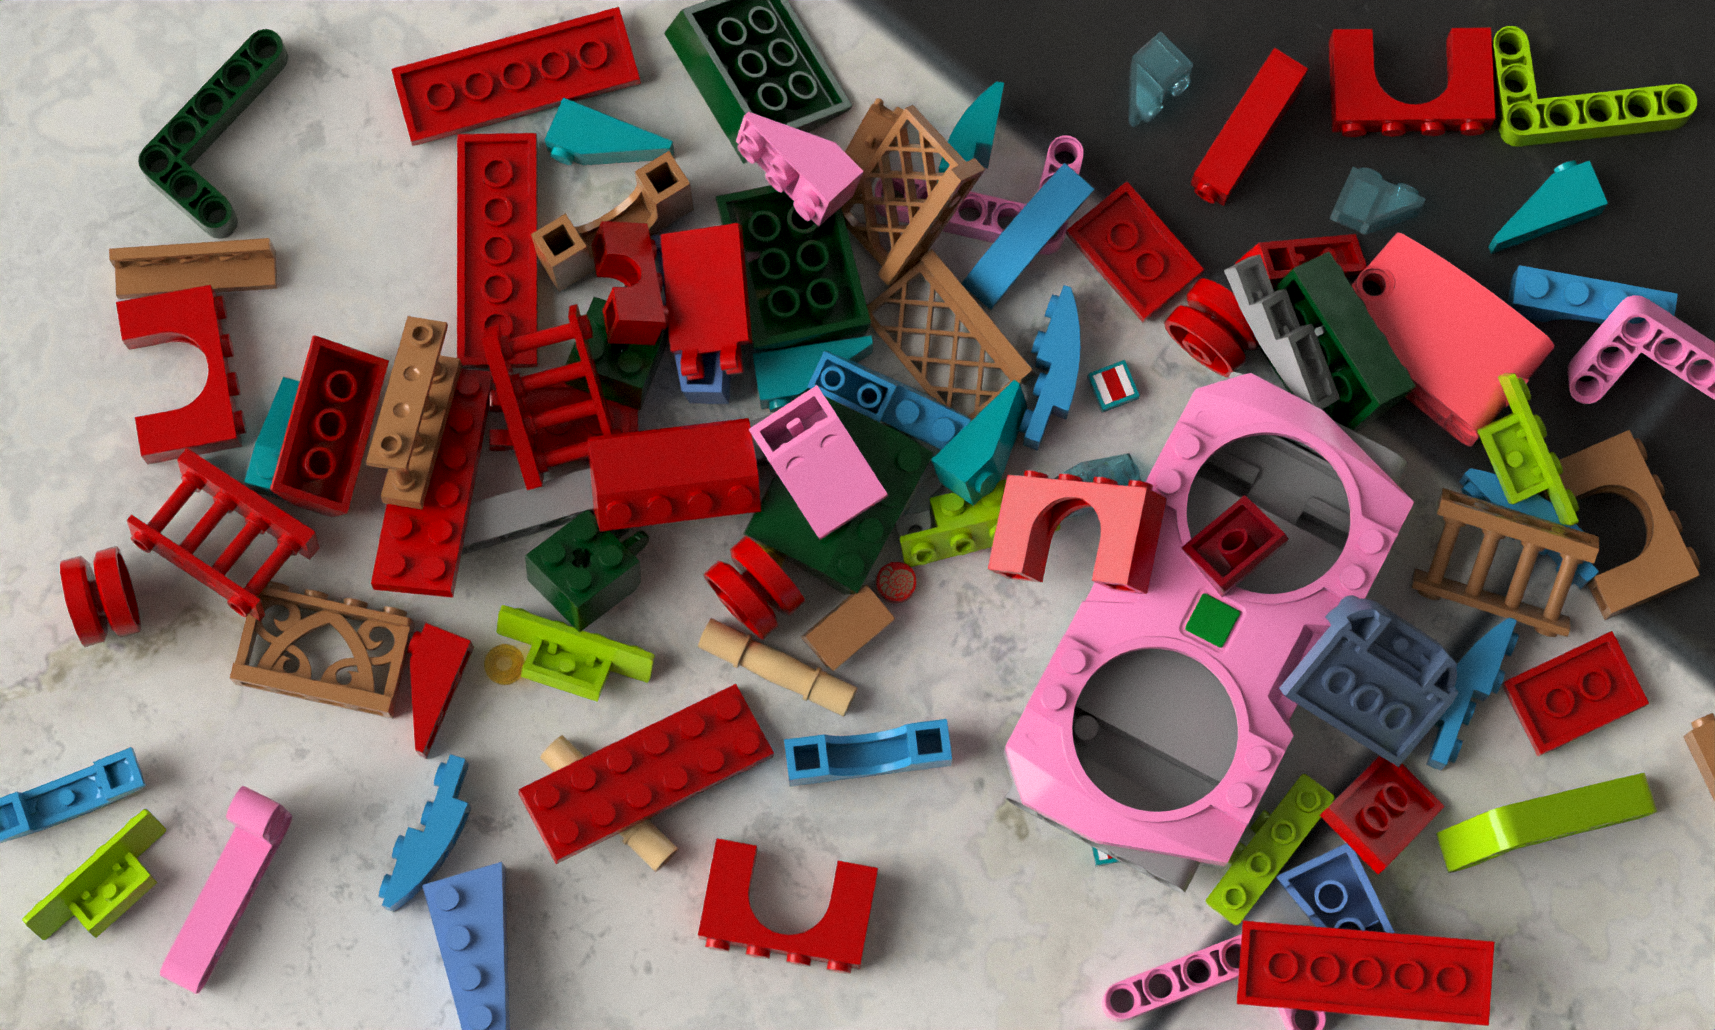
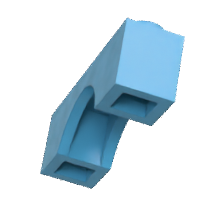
[1507,265,1678,343]
[784,719,952,787]

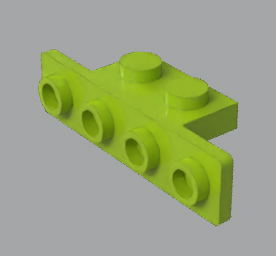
[1477,373,1579,526]
[899,479,1061,567]
[496,605,655,702]
[1205,774,1335,926]
[22,809,166,940]

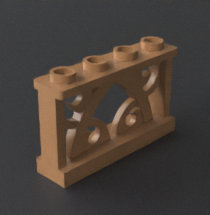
[230,581,415,719]

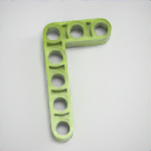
[1492,26,1697,147]
[1436,773,1658,873]

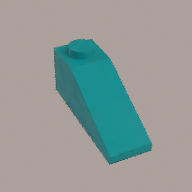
[544,97,675,166]
[1488,160,1608,254]
[753,335,873,413]
[244,377,300,501]
[931,380,1028,506]

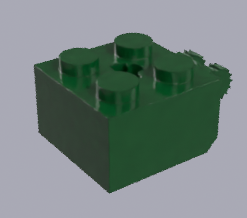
[565,286,669,410]
[525,509,650,633]

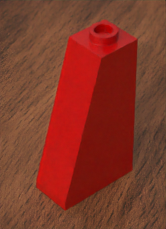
[1190,47,1308,206]

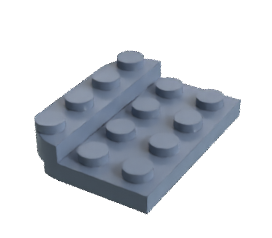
[1279,595,1458,767]

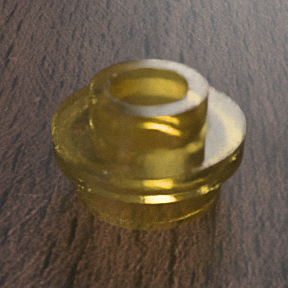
[484,644,525,685]

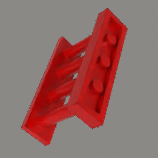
[481,304,623,490]
[126,448,320,621]

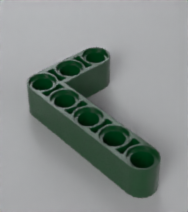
[138,29,288,239]

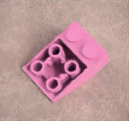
[736,112,864,227]
[749,385,888,540]

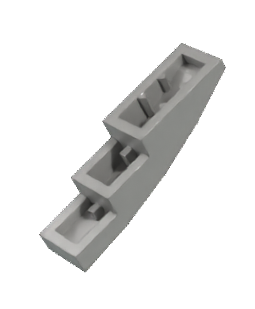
[1224,254,1340,409]

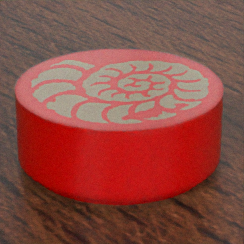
[876,561,917,604]

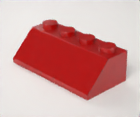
[270,335,389,518]
[587,418,761,531]

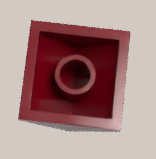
[1181,495,1289,597]

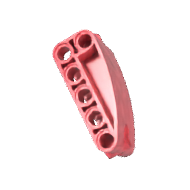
[1351,233,1554,447]

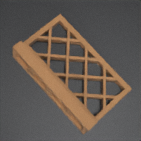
[841,105,985,286]
[867,248,1036,422]

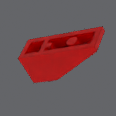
[1235,234,1367,288]
[407,623,474,759]

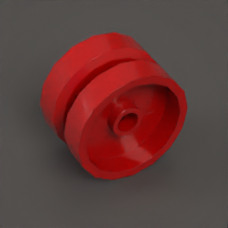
[1164,278,1260,378]
[703,536,805,640]
[60,546,141,647]

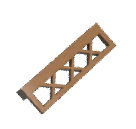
[109,238,277,299]

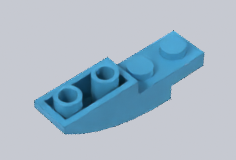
[1019,285,1081,451]
[807,350,972,450]
[1459,468,1599,589]
[1426,618,1519,770]
[379,754,471,912]

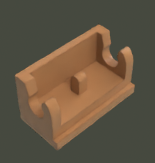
[845,98,904,186]
[801,584,895,671]

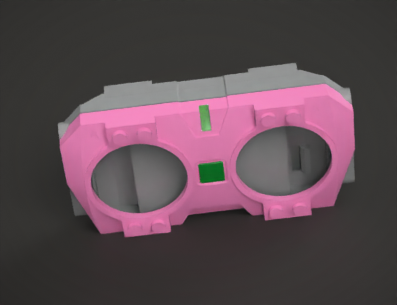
[1004,372,1414,893]

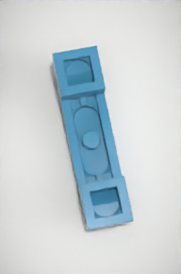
[961,163,1095,310]
[0,747,146,843]

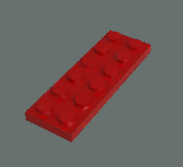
[391,7,641,146]
[457,133,538,369]
[371,369,494,598]
[518,684,774,864]
[1237,921,1495,1026]

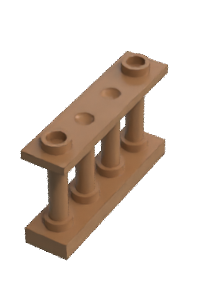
[366,316,462,509]
[1411,488,1599,637]

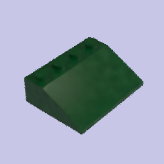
[664,0,853,164]
[715,185,871,350]
[1259,251,1416,432]
[743,396,934,595]

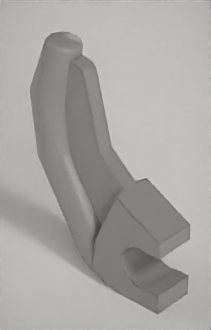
[895,461,942,538]

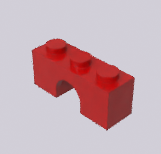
[591,221,669,345]

